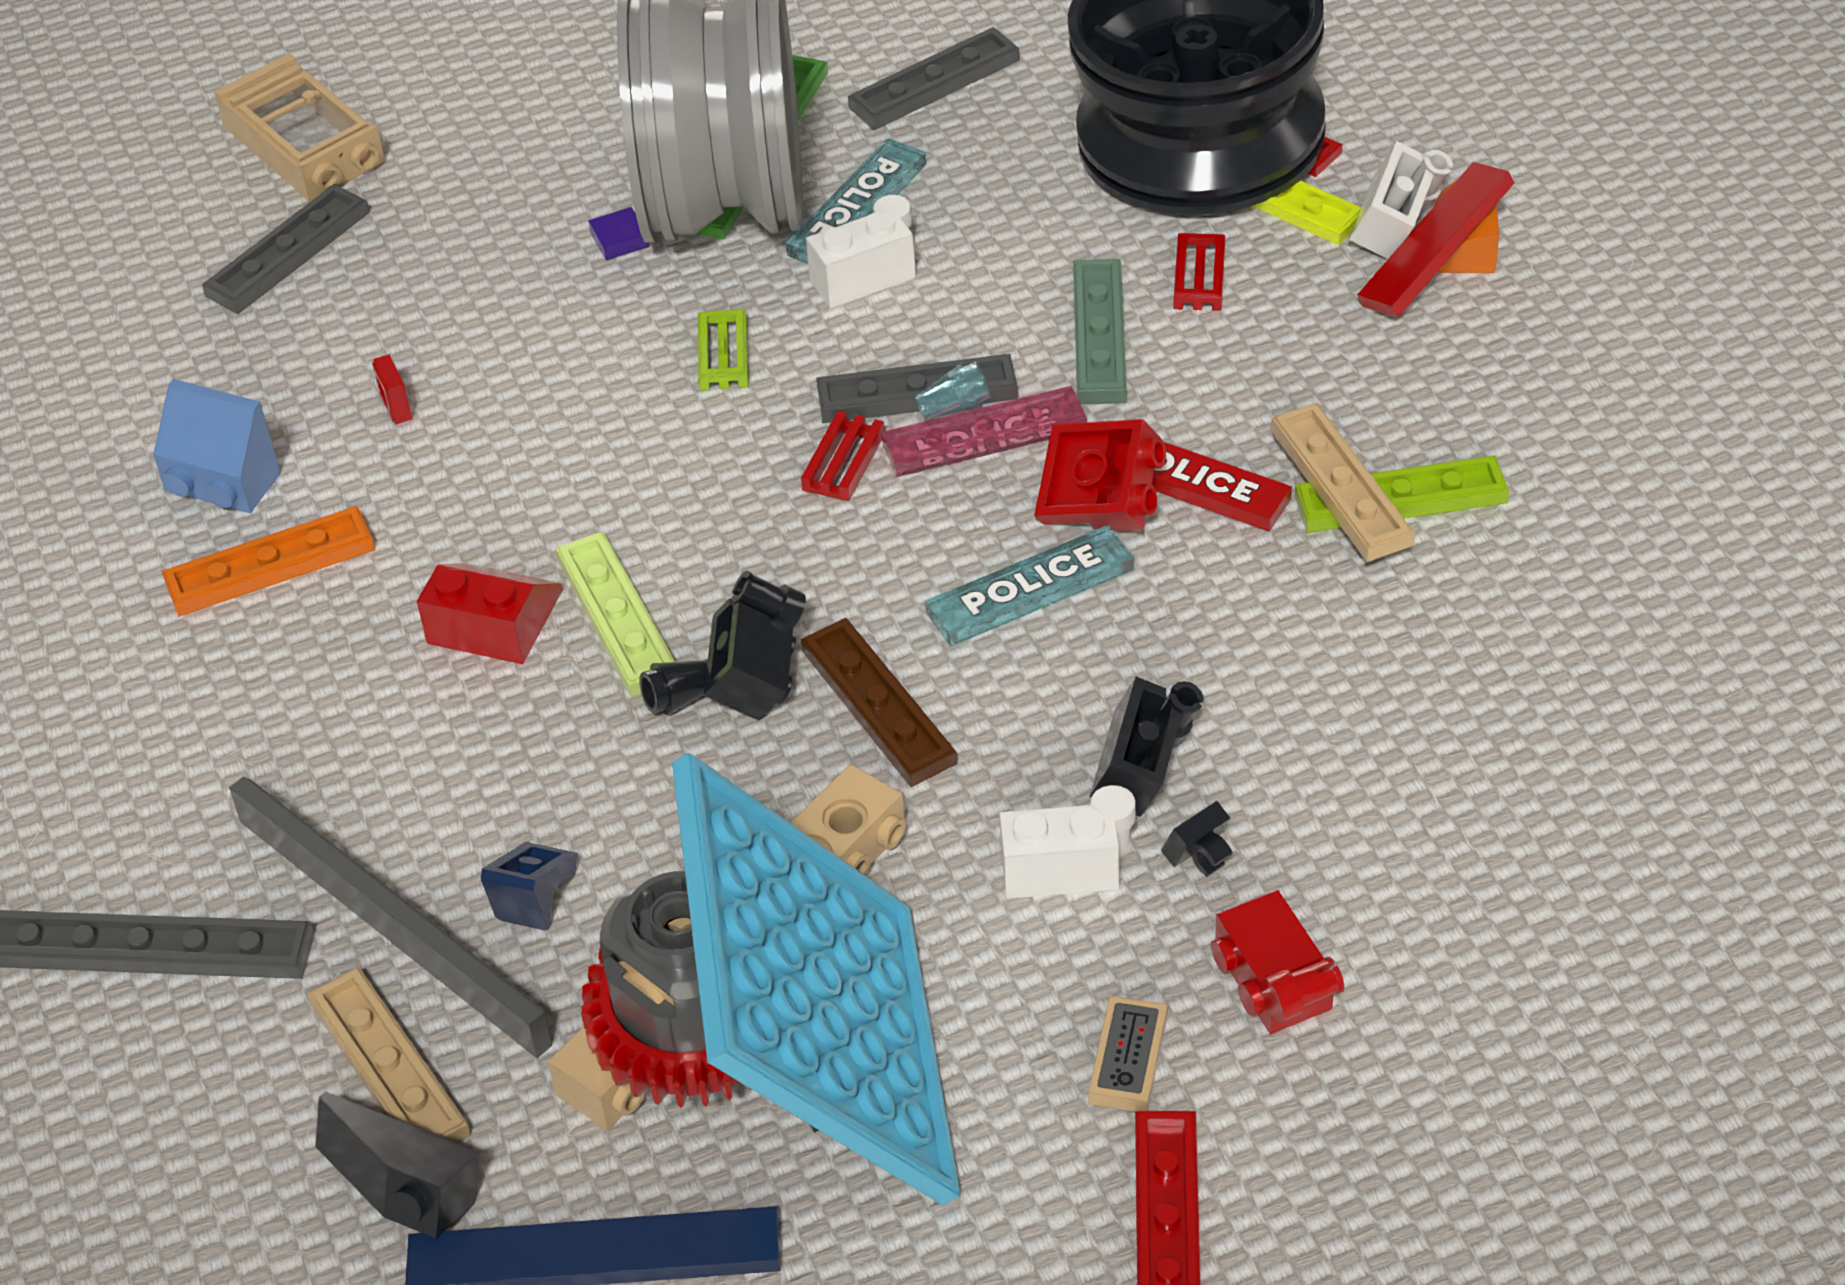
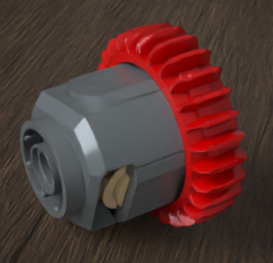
[581,871,752,1108]

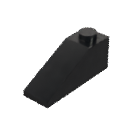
[315,1091,480,1239]

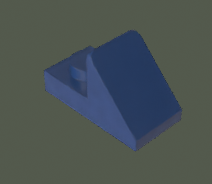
[481,842,578,930]

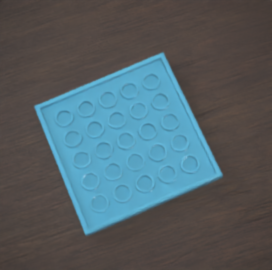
[672,753,960,1205]

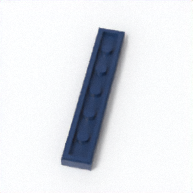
[405,1206,780,1285]

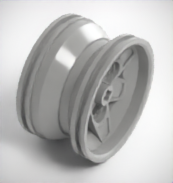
[617,0,803,243]

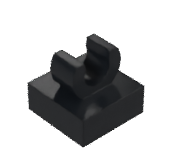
[1161,801,1233,877]

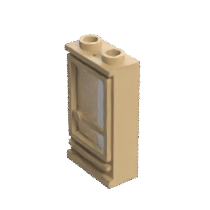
[214,53,385,202]

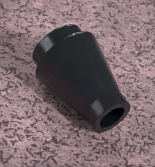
[639,659,708,715]

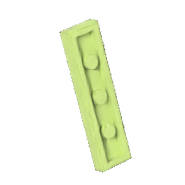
[555,531,675,698]

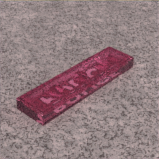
[882,386,1087,477]

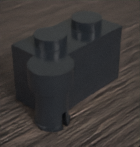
[704,571,806,721]
[1089,676,1204,817]

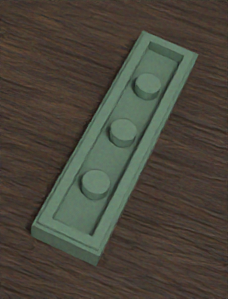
[1073,259,1127,404]

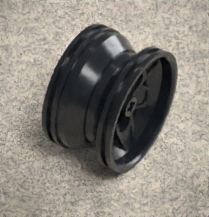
[1068,0,1326,215]

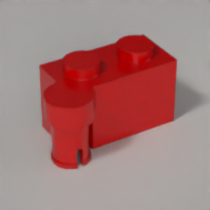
[1211,890,1345,1034]

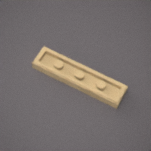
[1271,402,1415,562]
[307,966,471,1143]

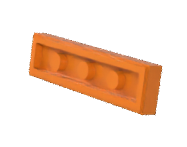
[161,506,375,617]

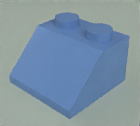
[153,379,281,514]

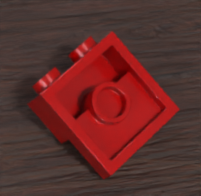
[1034,419,1166,532]

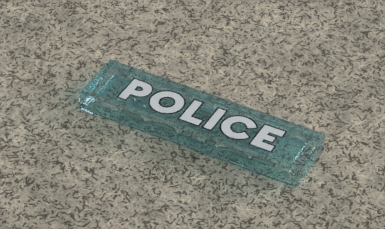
[786,138,927,264]
[925,525,1134,647]

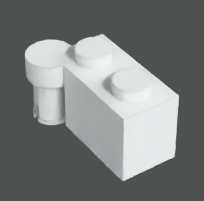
[1349,141,1453,259]
[806,195,916,309]
[999,785,1135,899]

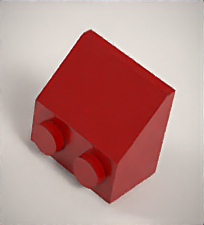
[417,563,563,664]

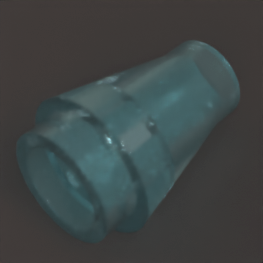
[914,361,992,422]

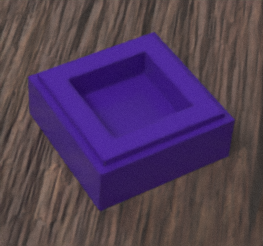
[588,207,649,260]

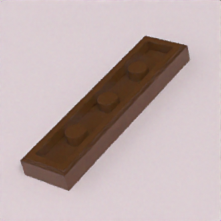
[800,618,957,787]

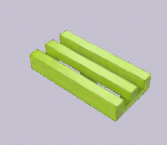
[698,309,749,391]

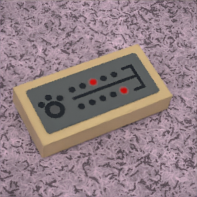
[1088,996,1168,1112]

